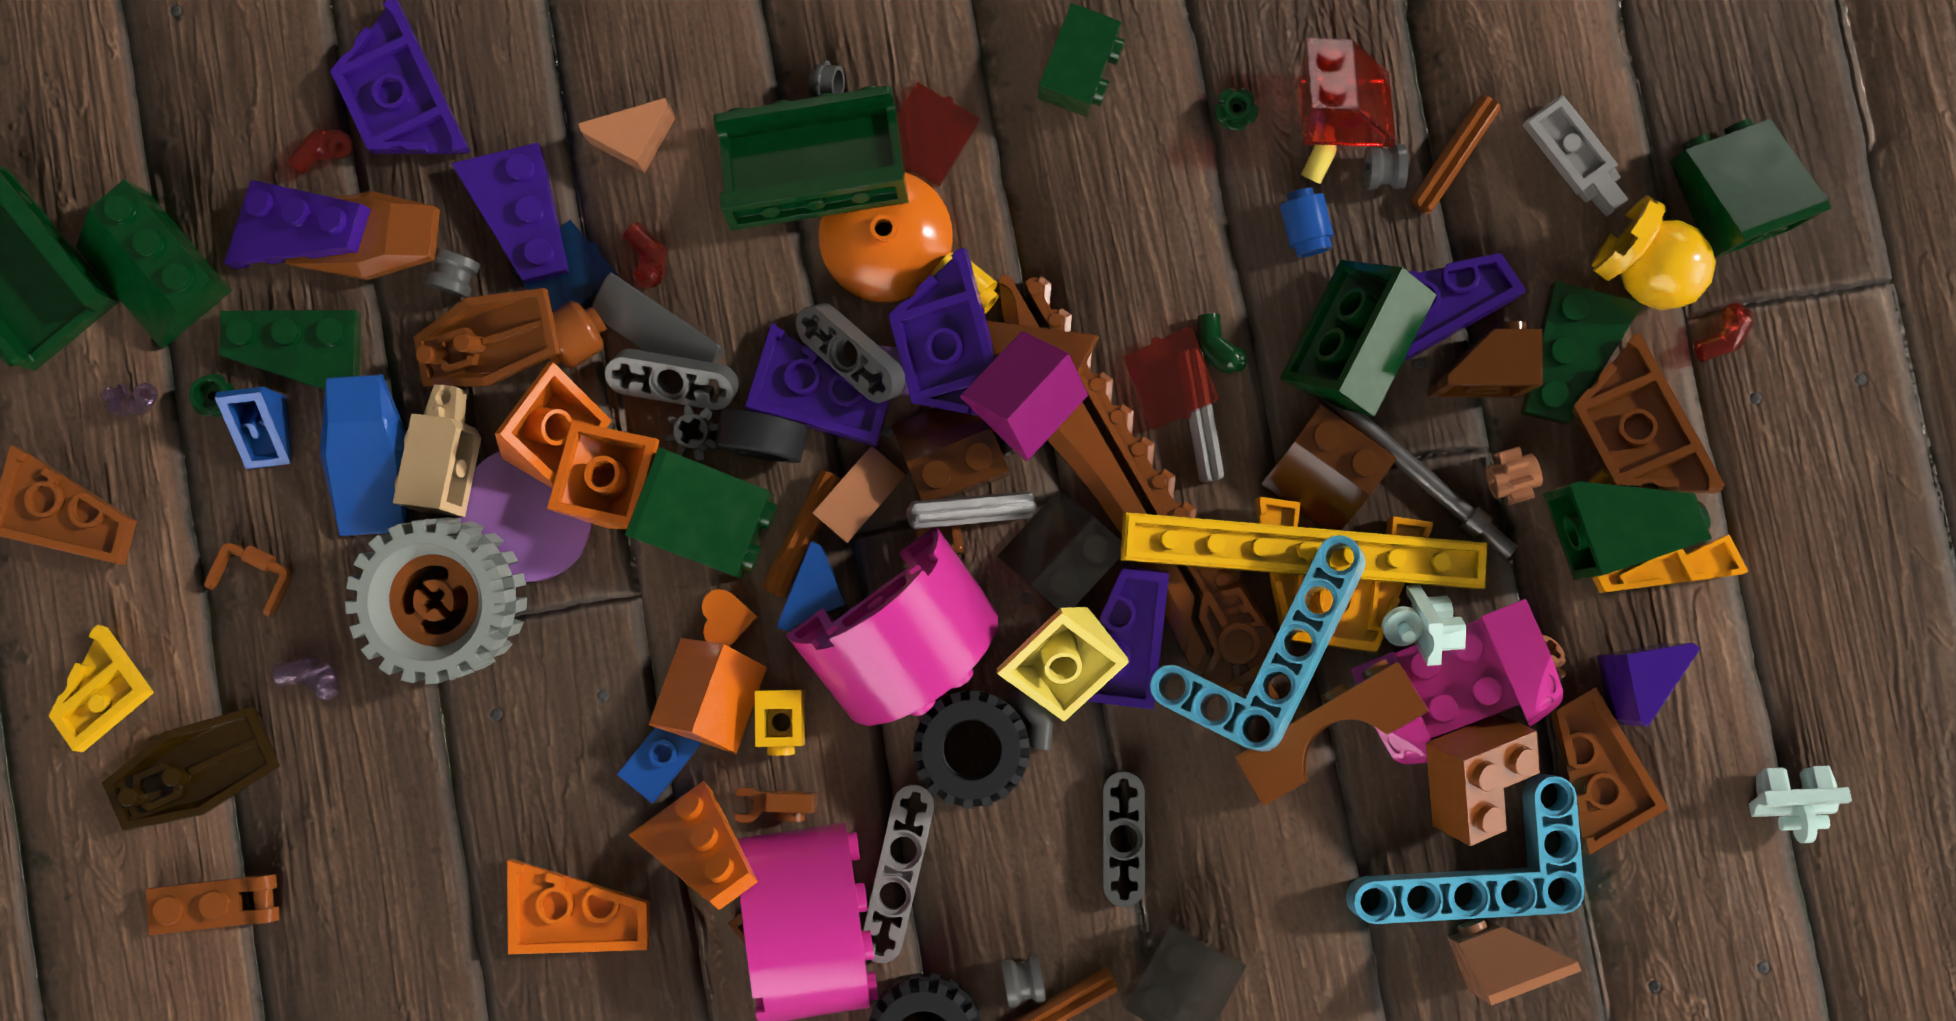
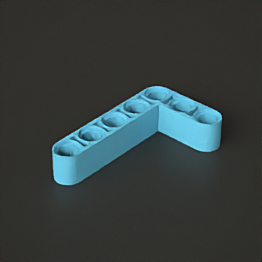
[1150,535,1366,752]
[1346,774,1584,924]

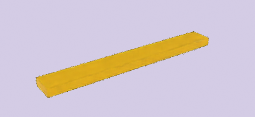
[1120,512,1487,589]

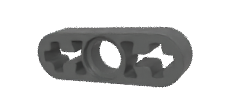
[796,303,906,403]
[605,349,739,410]
[1102,770,1145,907]

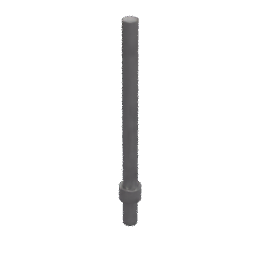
[1318,398,1518,559]

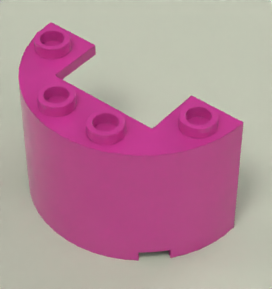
[786,527,999,726]
[737,823,878,1021]

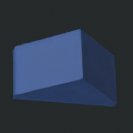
[215,387,292,469]
[777,541,848,631]

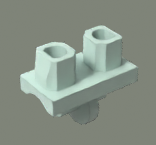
[1382,585,1466,666]
[1749,766,1852,843]

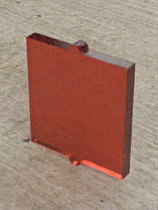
[897,82,980,186]
[1123,326,1220,430]

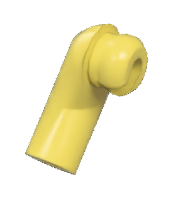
[1301,116,1337,184]

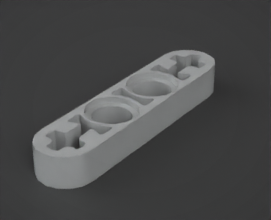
[863,783,935,963]

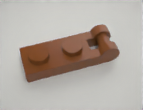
[145,874,280,935]

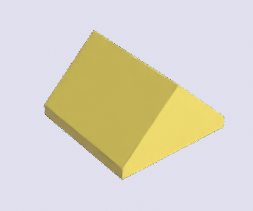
[996,607,1129,722]

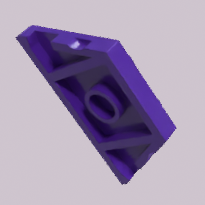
[330,0,471,154]
[888,248,996,416]

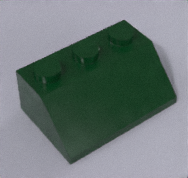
[76,179,233,349]
[1280,260,1437,417]

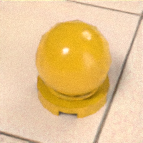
[1591,195,1716,311]

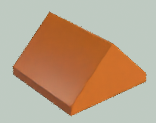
[495,362,612,488]
[547,421,659,529]
[649,638,767,755]

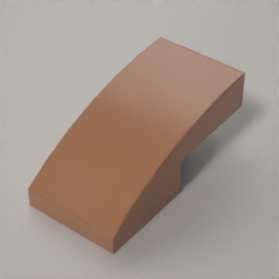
[812,446,906,543]

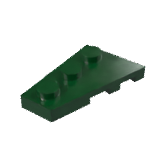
[1521,281,1644,425]
[219,310,361,390]

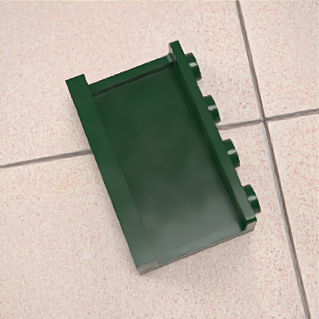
[713,86,909,231]
[0,165,119,371]

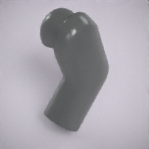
[1008,688,1054,750]

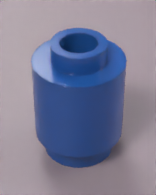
[1279,188,1334,258]

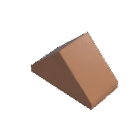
[578,98,675,173]

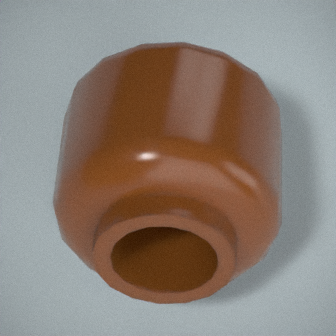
[550,301,607,369]

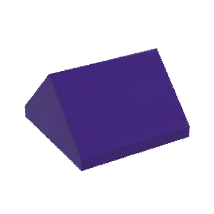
[1597,643,1701,727]

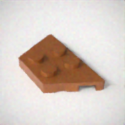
[1572,333,1725,494]

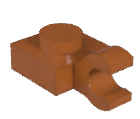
[734,787,817,823]

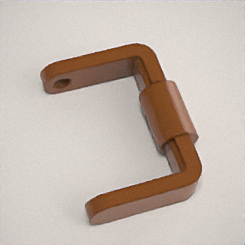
[204,543,292,617]

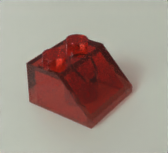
[1299,38,1396,147]

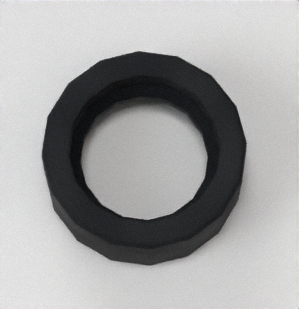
[715,409,807,463]

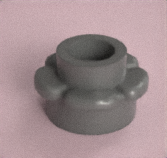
[808,60,845,96]

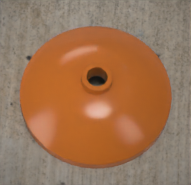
[818,172,953,303]

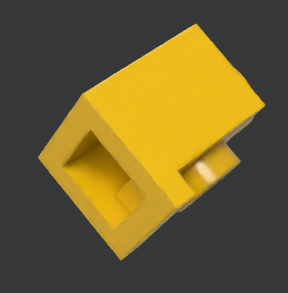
[755,690,806,756]

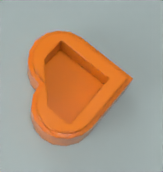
[702,589,759,647]

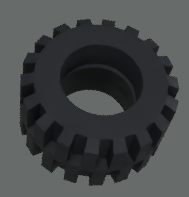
[913,690,1030,809]
[869,973,982,1021]

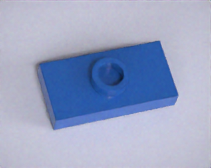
[617,727,703,804]

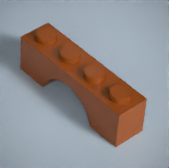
[1235,659,1429,806]

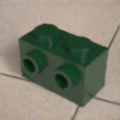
[1038,3,1126,118]

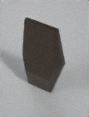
[102,707,280,831]

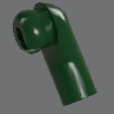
[1198,313,1248,374]

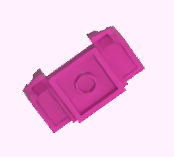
[1350,599,1563,765]

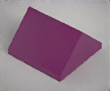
[959,331,1088,461]

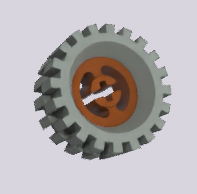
[345,517,527,684]

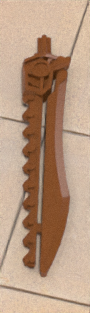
[999,274,1281,725]

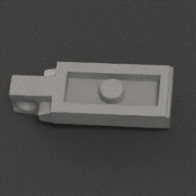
[1522,95,1628,217]

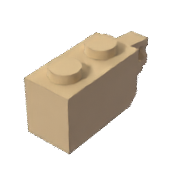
[393,385,481,517]

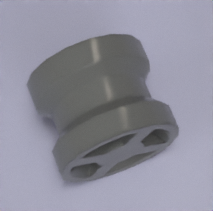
[1363,144,1408,190]
[425,248,481,298]
[1001,954,1046,1008]

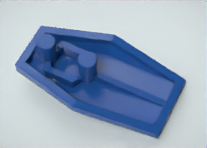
[320,374,408,536]

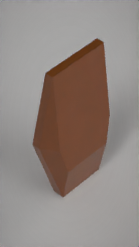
[286,191,440,280]
[413,288,560,387]

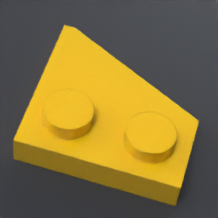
[49,625,154,752]

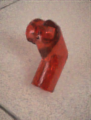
[286,130,353,175]
[623,222,667,288]
[1693,302,1754,362]

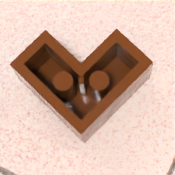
[1426,714,1540,846]

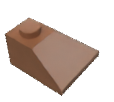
[1447,918,1581,1006]

